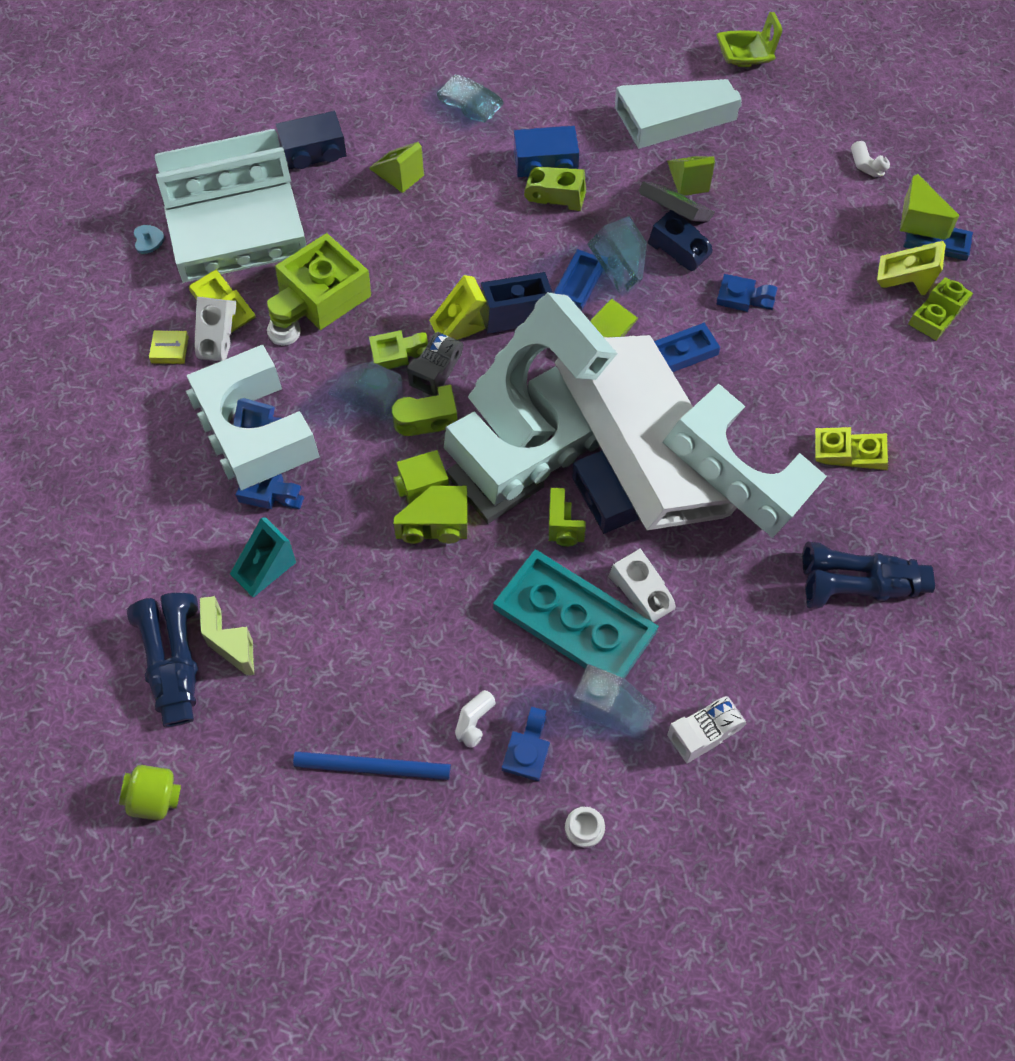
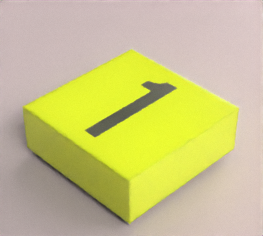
[149,330,189,364]

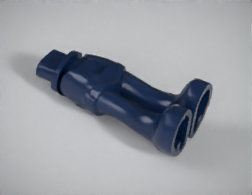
[802,541,935,609]
[127,593,198,727]

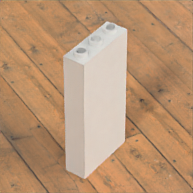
[555,335,737,530]

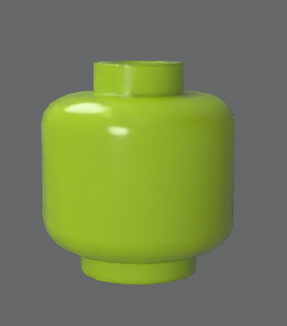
[119,765,181,821]

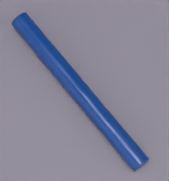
[293,751,451,780]

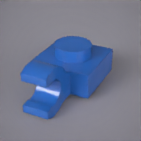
[716,274,777,312]
[233,398,282,428]
[235,474,304,510]
[502,707,550,781]

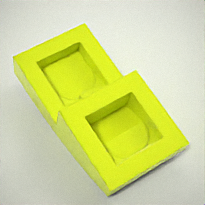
[189,269,256,333]

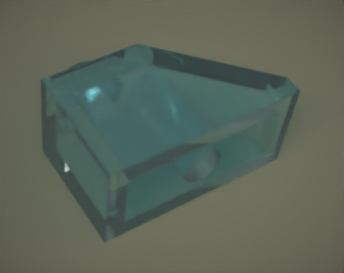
[587,216,647,296]
[328,361,403,421]
[571,664,657,742]

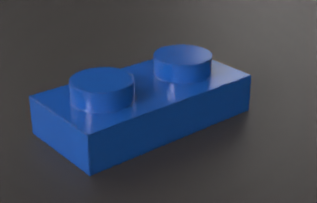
[654,322,720,372]

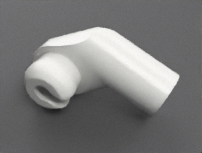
[851,141,890,178]
[455,690,495,748]

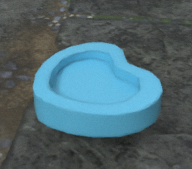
[134,225,165,254]

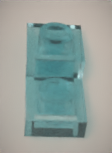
[436,74,504,123]

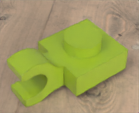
[369,330,428,371]

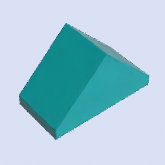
[230,517,296,598]

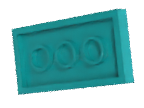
[493,549,659,689]

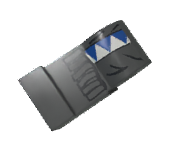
[407,332,463,396]

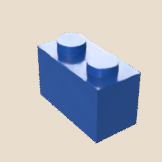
[514,126,579,178]

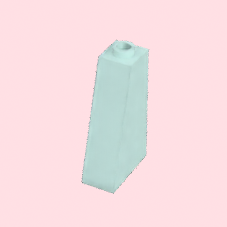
[615,79,741,149]

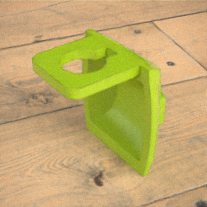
[716,12,782,67]

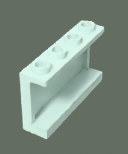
[155,129,291,209]
[164,182,307,283]

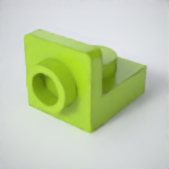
[548,488,586,546]

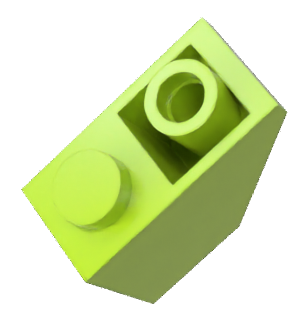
[393,486,468,544]

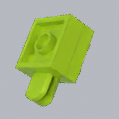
[267,233,371,330]

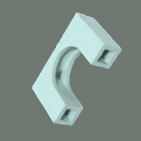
[468,292,618,448]
[186,345,320,490]
[444,366,600,505]
[662,384,827,538]

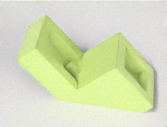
[200,596,254,675]

